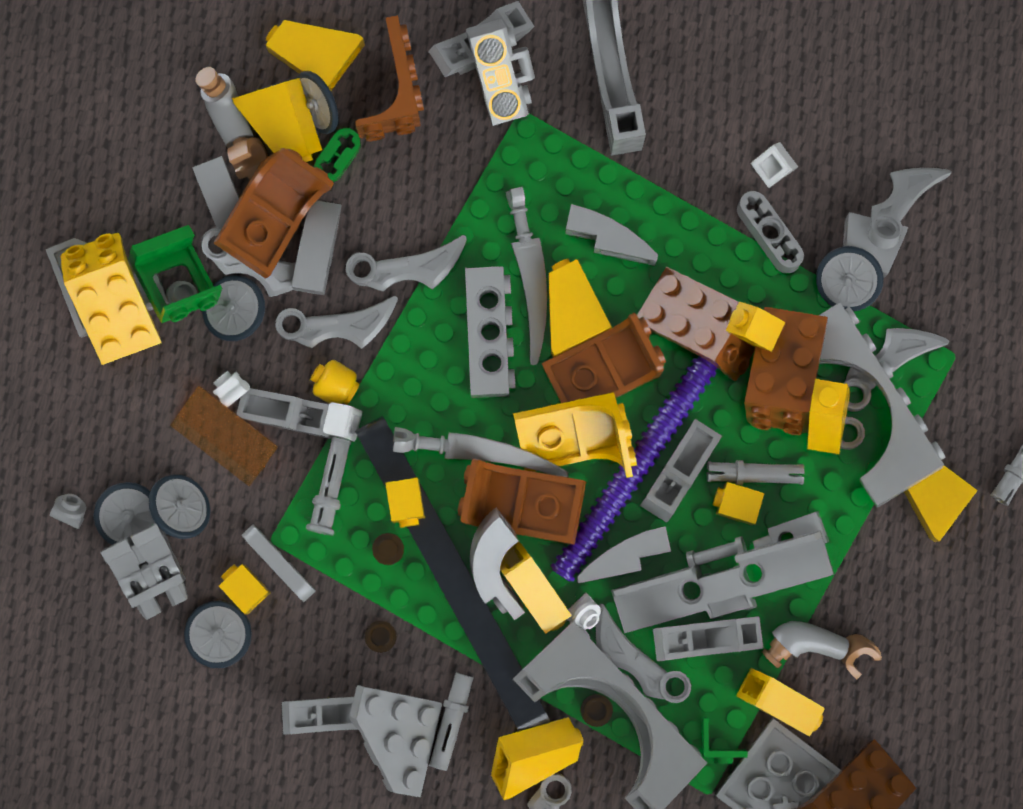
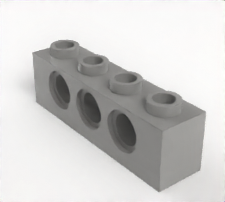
[465,266,515,398]

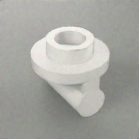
[213,371,250,407]
[567,593,601,630]

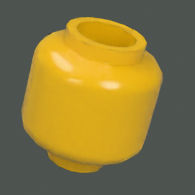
[310,360,359,405]

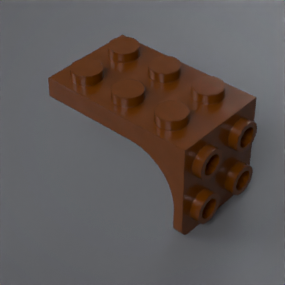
[796,739,917,809]

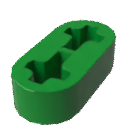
[314,128,361,183]

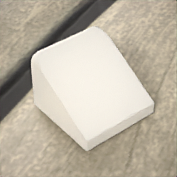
[750,142,798,188]
[323,402,362,442]

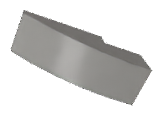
[192,156,240,229]
[291,201,342,295]
[565,204,658,266]
[236,388,335,439]
[640,419,722,523]
[577,526,671,583]

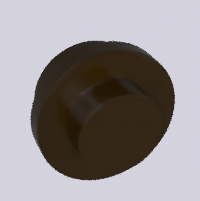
[372,533,404,565]
[365,621,397,653]
[580,694,613,727]

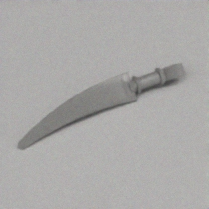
[505,187,547,365]
[393,427,568,477]

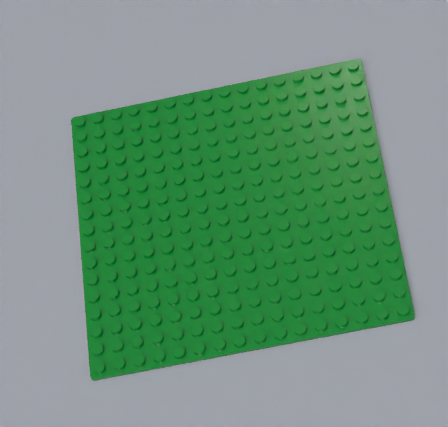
[271,113,956,794]

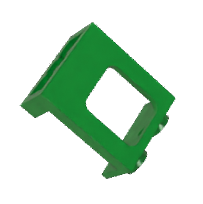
[128,225,223,323]

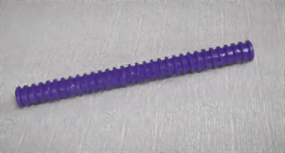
[550,355,718,582]

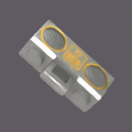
[466,18,535,126]

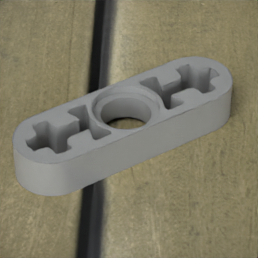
[737,191,804,273]
[242,524,316,602]

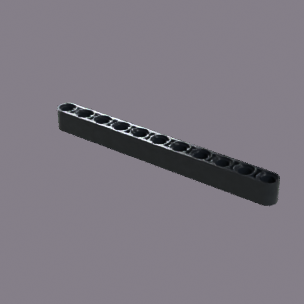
[355,416,551,731]

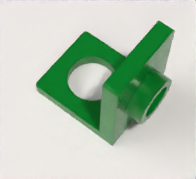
[701,717,748,764]

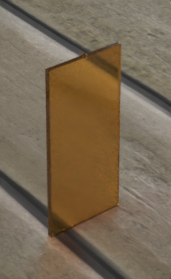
[170,386,278,486]

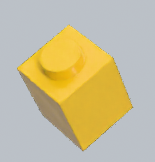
[726,302,785,352]
[385,478,425,528]
[713,482,764,525]
[219,564,271,614]

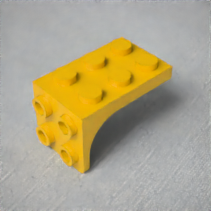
[60,233,161,365]
[513,392,637,478]

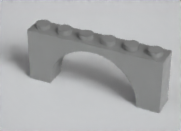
[583,0,646,156]
[819,302,946,508]
[513,621,707,809]

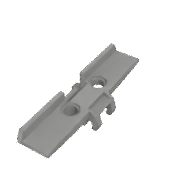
[611,530,834,633]

